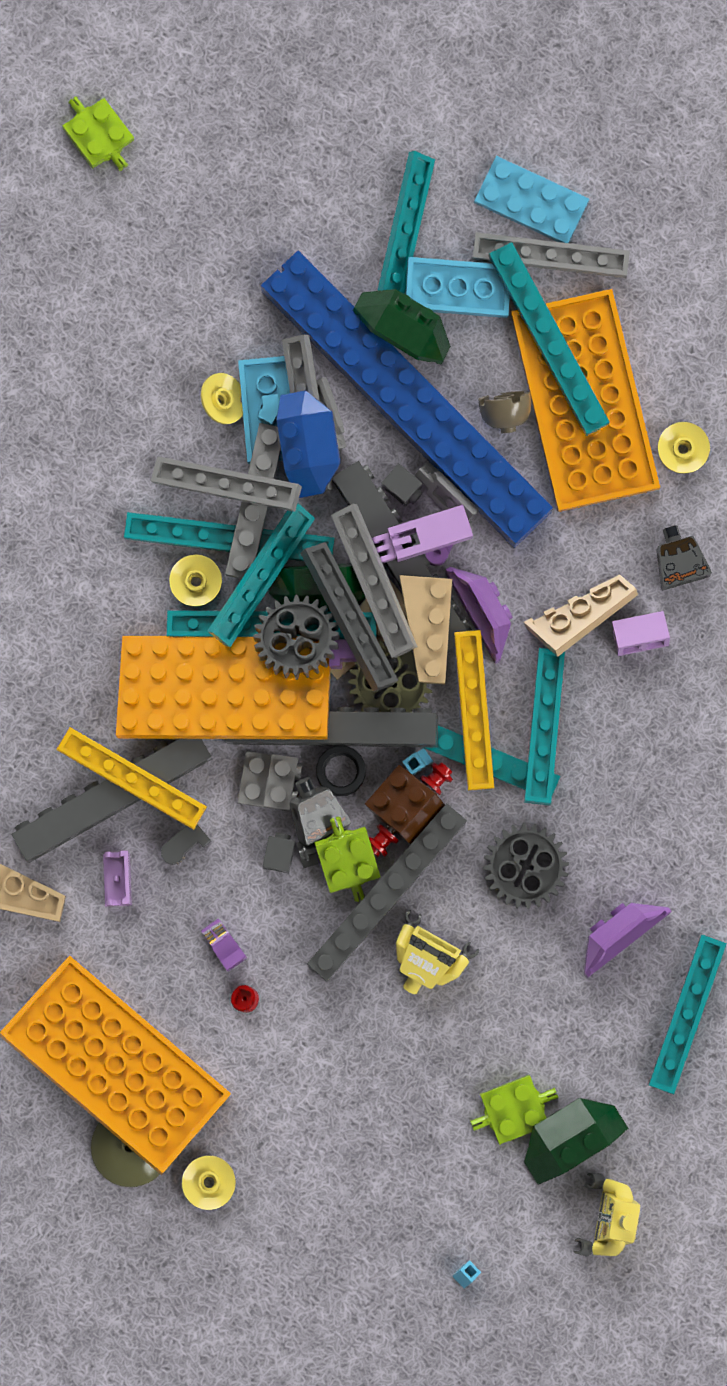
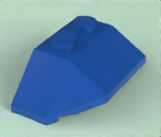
[277,390,341,498]

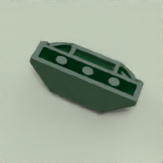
[352,289,451,364]
[269,563,366,612]
[524,1098,629,1185]

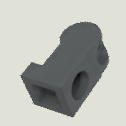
[161,824,212,865]

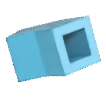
[258,394,279,426]
[402,748,433,775]
[452,1260,481,1289]

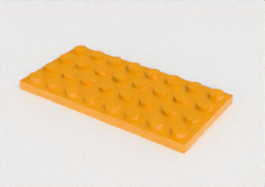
[511,289,660,512]
[116,636,331,740]
[0,955,231,1175]

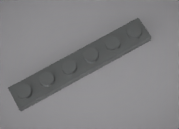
[300,542,399,692]

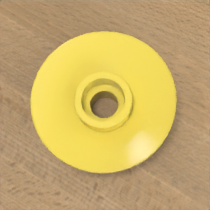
[201,373,243,424]
[658,422,710,474]
[169,555,222,607]
[182,1156,236,1210]

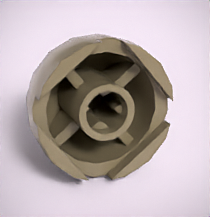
[478,391,531,433]

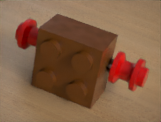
[365,762,453,857]

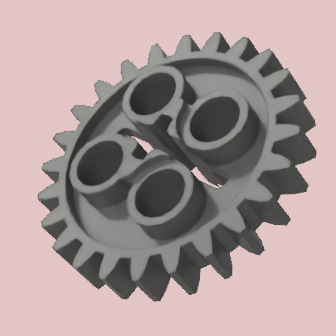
[253,595,340,680]
[483,823,569,909]

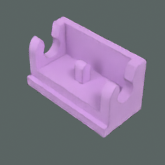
[612,611,670,656]
[103,851,132,907]

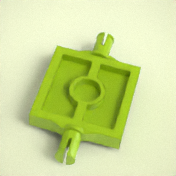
[62,96,134,171]
[314,817,381,902]
[470,1075,558,1145]

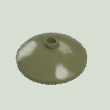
[91,1122,160,1187]

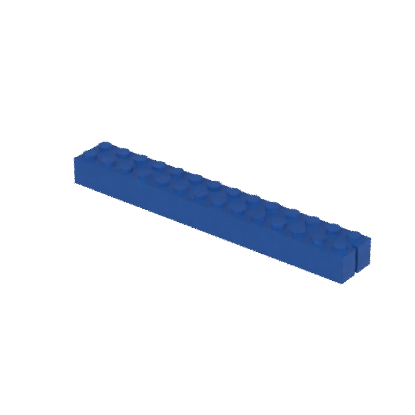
[261,250,553,548]

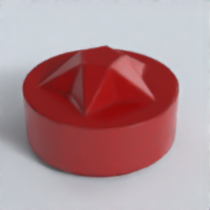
[231,985,259,1013]

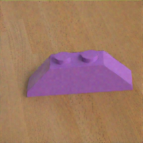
[445,567,513,664]
[584,903,672,978]

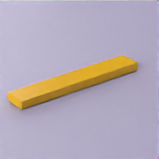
[454,630,494,791]
[56,727,207,830]

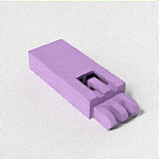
[372,505,473,563]

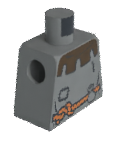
[656,525,712,591]
[289,777,351,846]

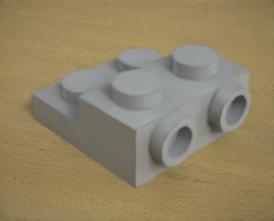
[238,751,302,812]

